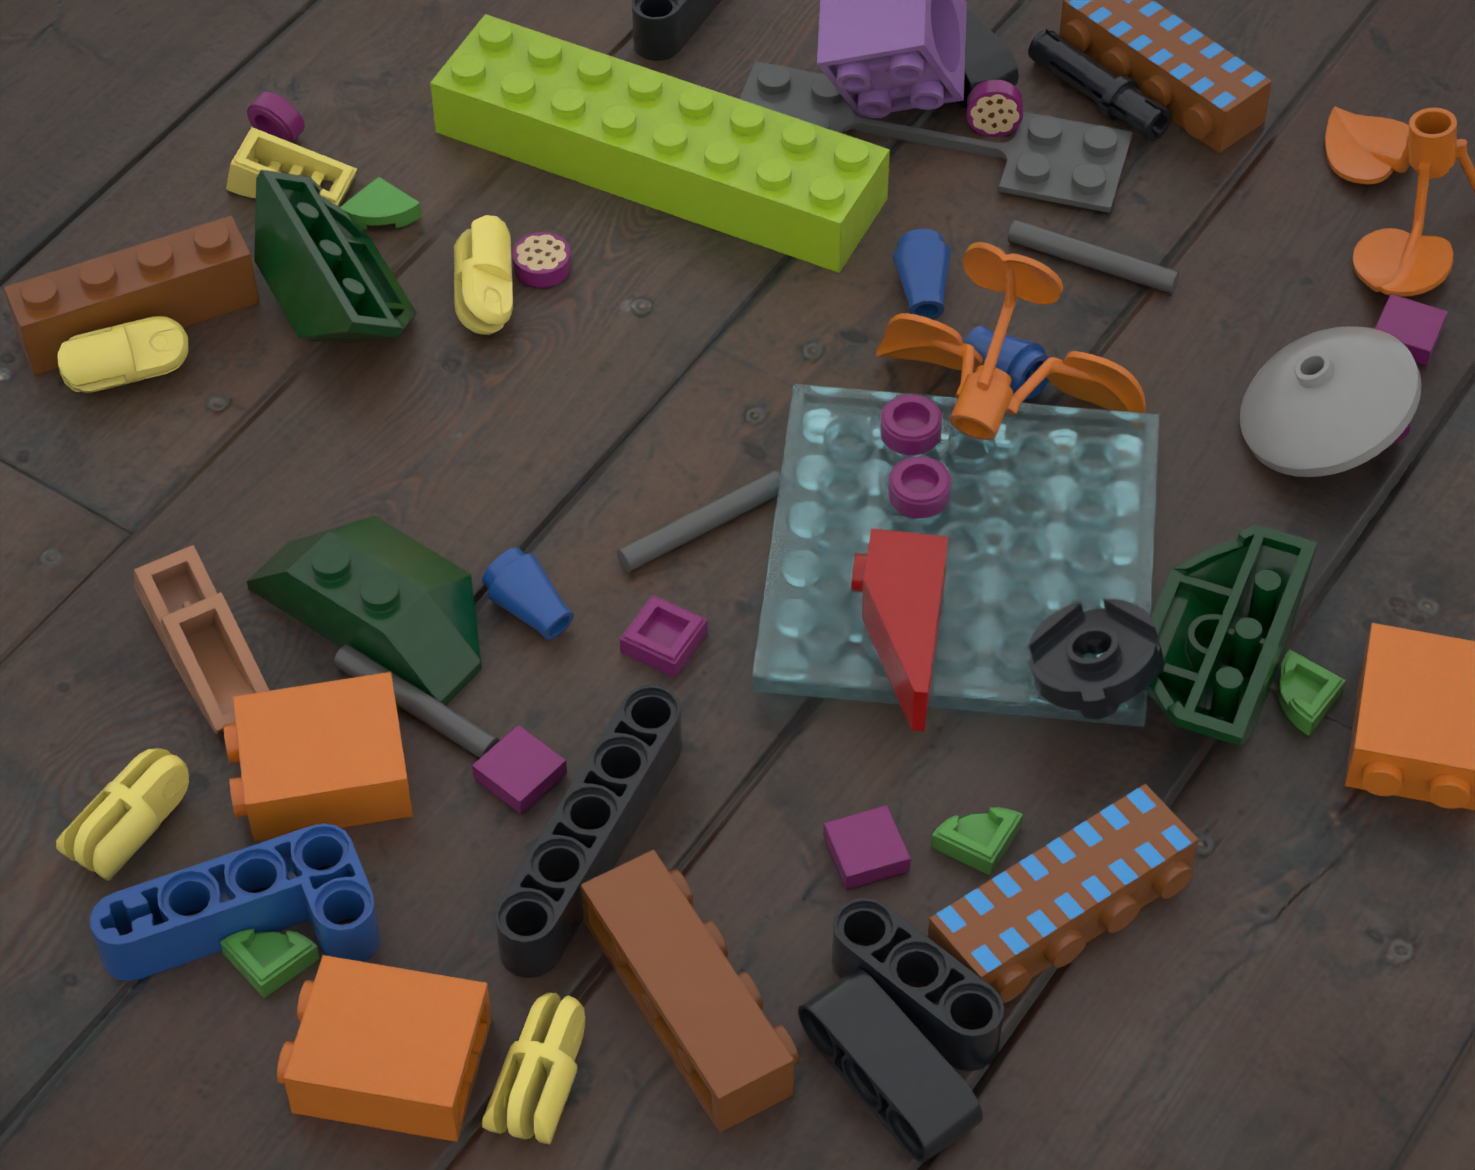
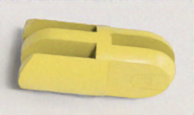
[454,215,513,335]
[58,316,188,393]
[56,748,189,881]
[482,993,585,1145]

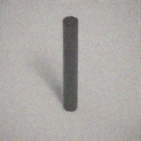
[1008,219,1179,294]
[617,470,787,573]
[334,644,500,758]

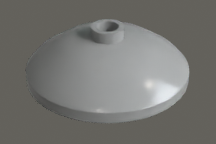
[1240,326,1422,477]

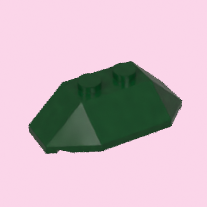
[254,170,417,343]
[247,516,482,705]
[1145,524,1318,746]

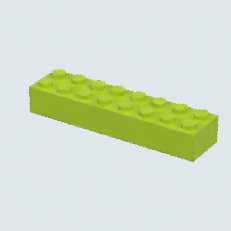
[430,14,890,273]

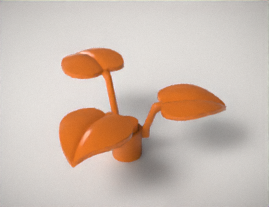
[1325,106,1475,297]
[876,242,1146,440]

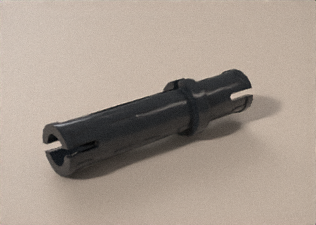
[1028,28,1172,141]

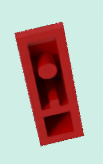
[851,528,949,732]

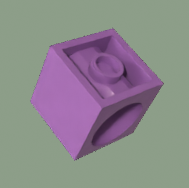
[817,0,967,118]

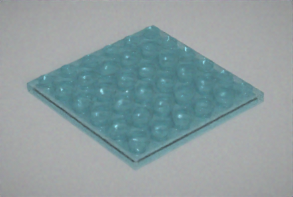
[752,384,1159,727]

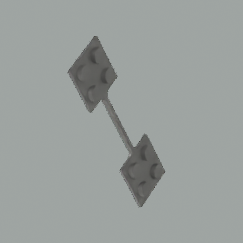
[739,61,1133,213]

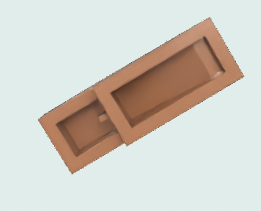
[134,545,270,735]

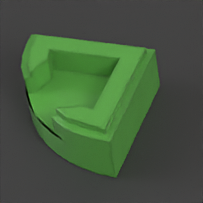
[340,177,422,230]
[1277,649,1346,736]
[931,807,1023,876]
[220,929,320,999]

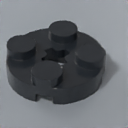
[1029,599,1165,720]

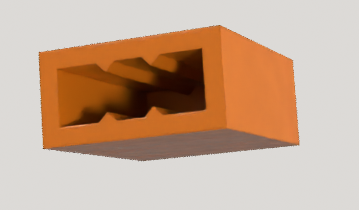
[1344,623,1475,811]
[223,672,413,842]
[277,955,492,1142]

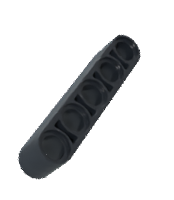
[495,685,682,978]

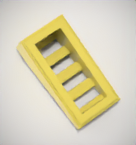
[226,127,357,206]

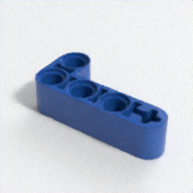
[90,823,381,981]

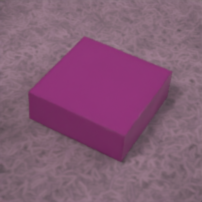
[1375,294,1448,366]
[620,595,708,678]
[472,725,567,815]
[823,805,911,890]

